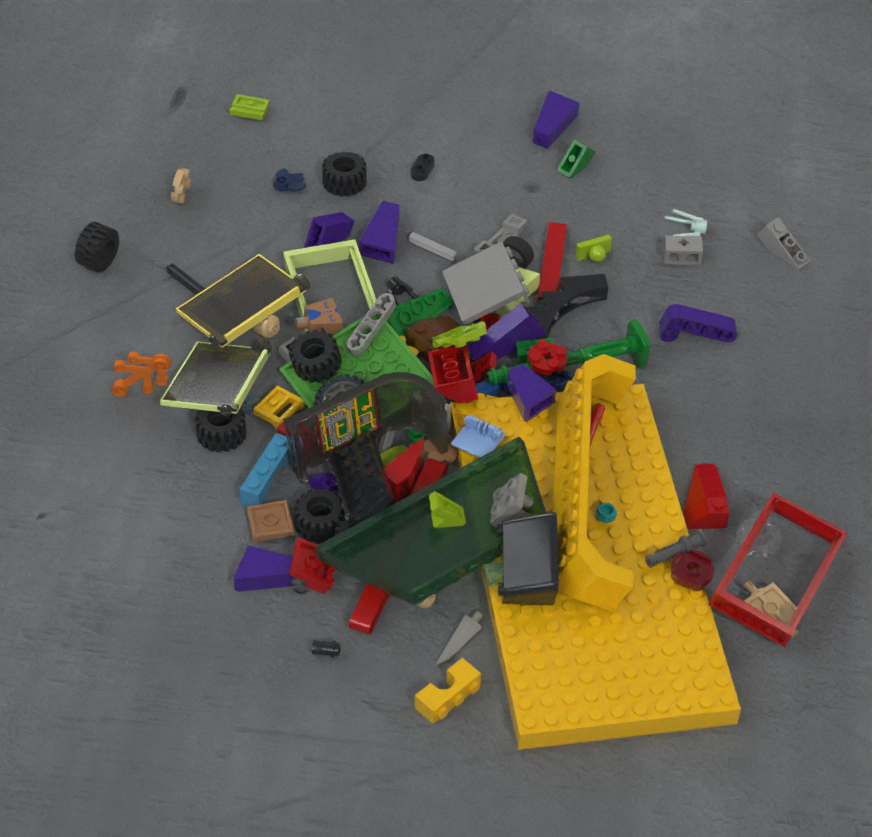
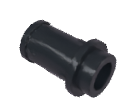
[312,640,341,658]

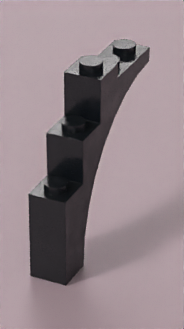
[525,274,608,339]

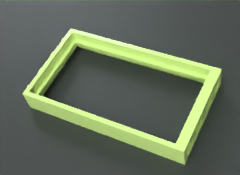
[283,240,376,332]

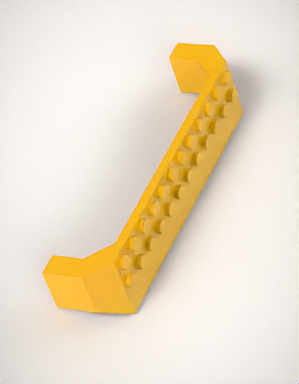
[553,354,636,611]

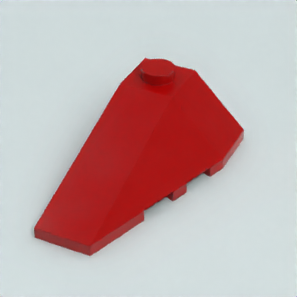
[683,464,730,529]

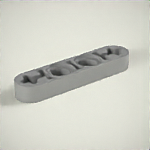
[347,293,396,356]

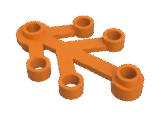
[112,351,172,397]

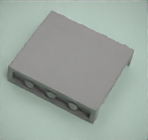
[442,241,530,326]

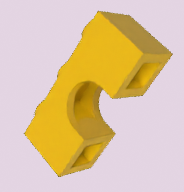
[414,658,481,724]

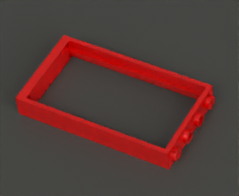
[708,493,847,647]

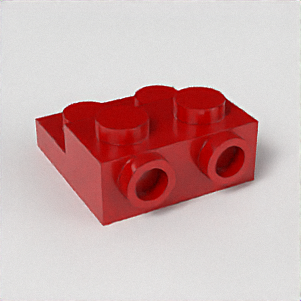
[289,537,337,594]

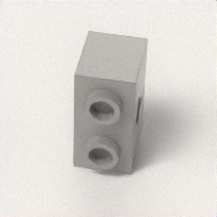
[663,235,703,265]

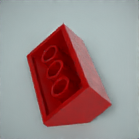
[428,345,478,404]

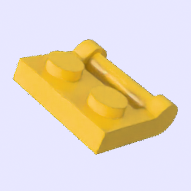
[253,385,305,429]

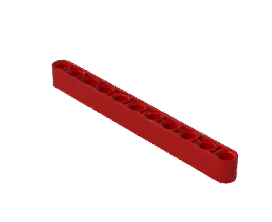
[349,458,448,635]

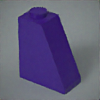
[304,212,355,248]
[507,363,556,422]
[234,546,296,592]

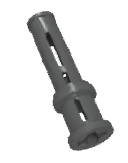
[645,529,708,568]

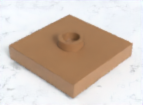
[246,500,295,542]

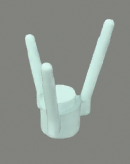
[665,209,707,237]

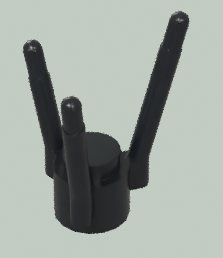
[387,276,418,306]

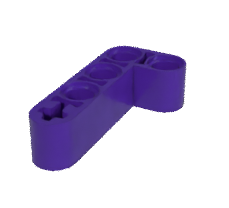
[659,304,737,342]

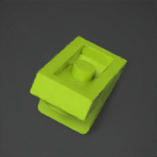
[429,491,466,528]

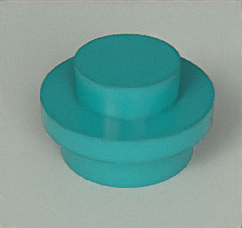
[596,503,617,523]

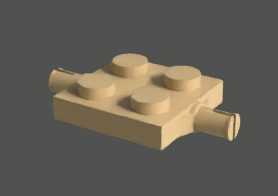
[744,580,799,638]

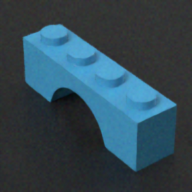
[240,433,295,507]

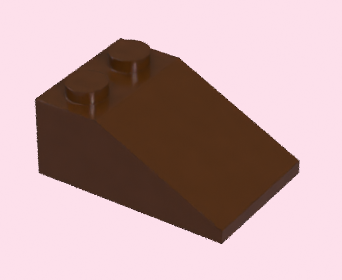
[407,316,469,364]

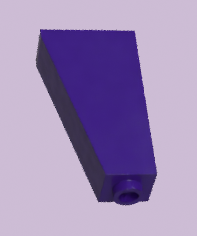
[533,91,579,149]
[359,201,400,264]
[467,303,546,362]

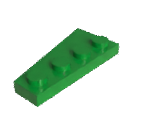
[386,288,454,341]

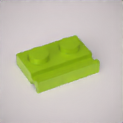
[229,94,270,121]

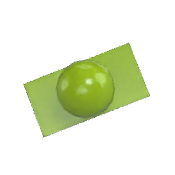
[575,235,612,262]

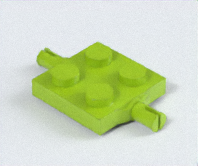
[432,321,487,348]

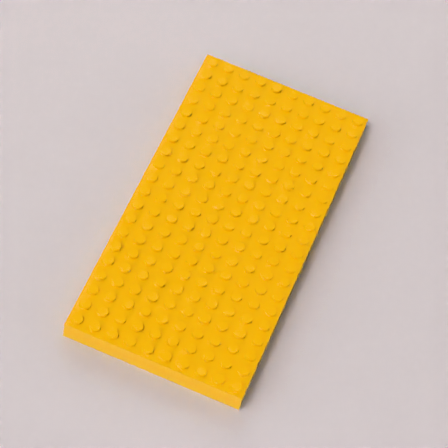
[450,384,741,750]

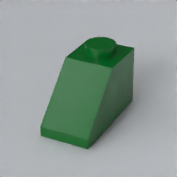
[557,139,596,178]

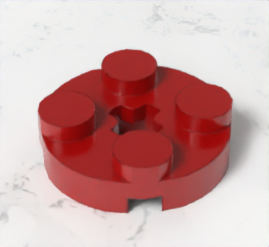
[528,340,567,375]

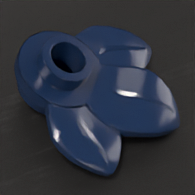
[273,168,306,191]

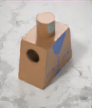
[295,298,343,336]

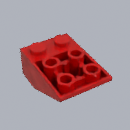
[384,438,424,511]

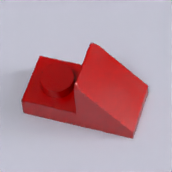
[471,351,497,384]

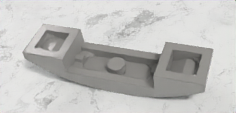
[474,214,528,253]

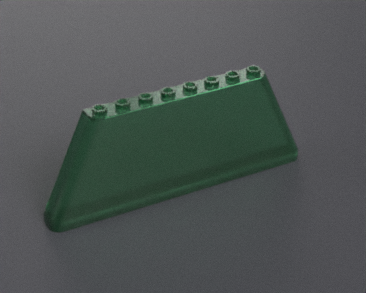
[315,437,546,605]

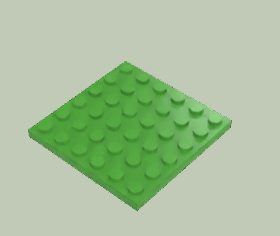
[279,314,435,449]

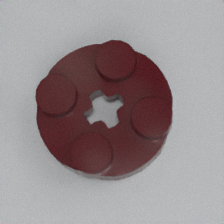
[671,550,715,591]

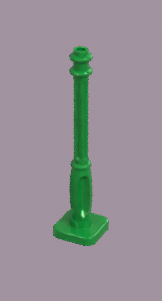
[485,319,650,386]

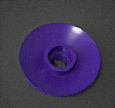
[309,473,339,494]

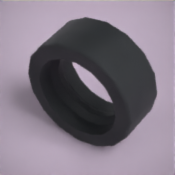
[503,236,534,269]

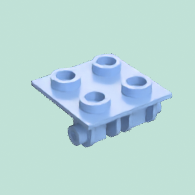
[451,415,506,461]

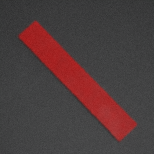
[537,222,567,302]

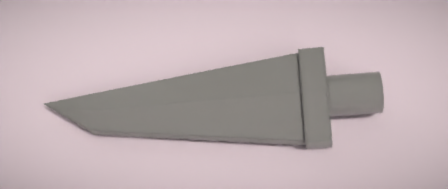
[435,611,482,665]

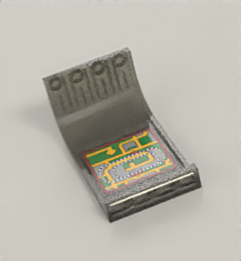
[284,372,449,484]

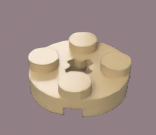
[171,167,191,204]

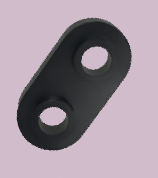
[411,153,435,181]

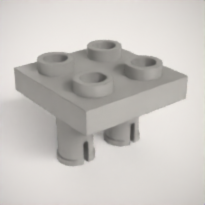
[490,473,534,528]

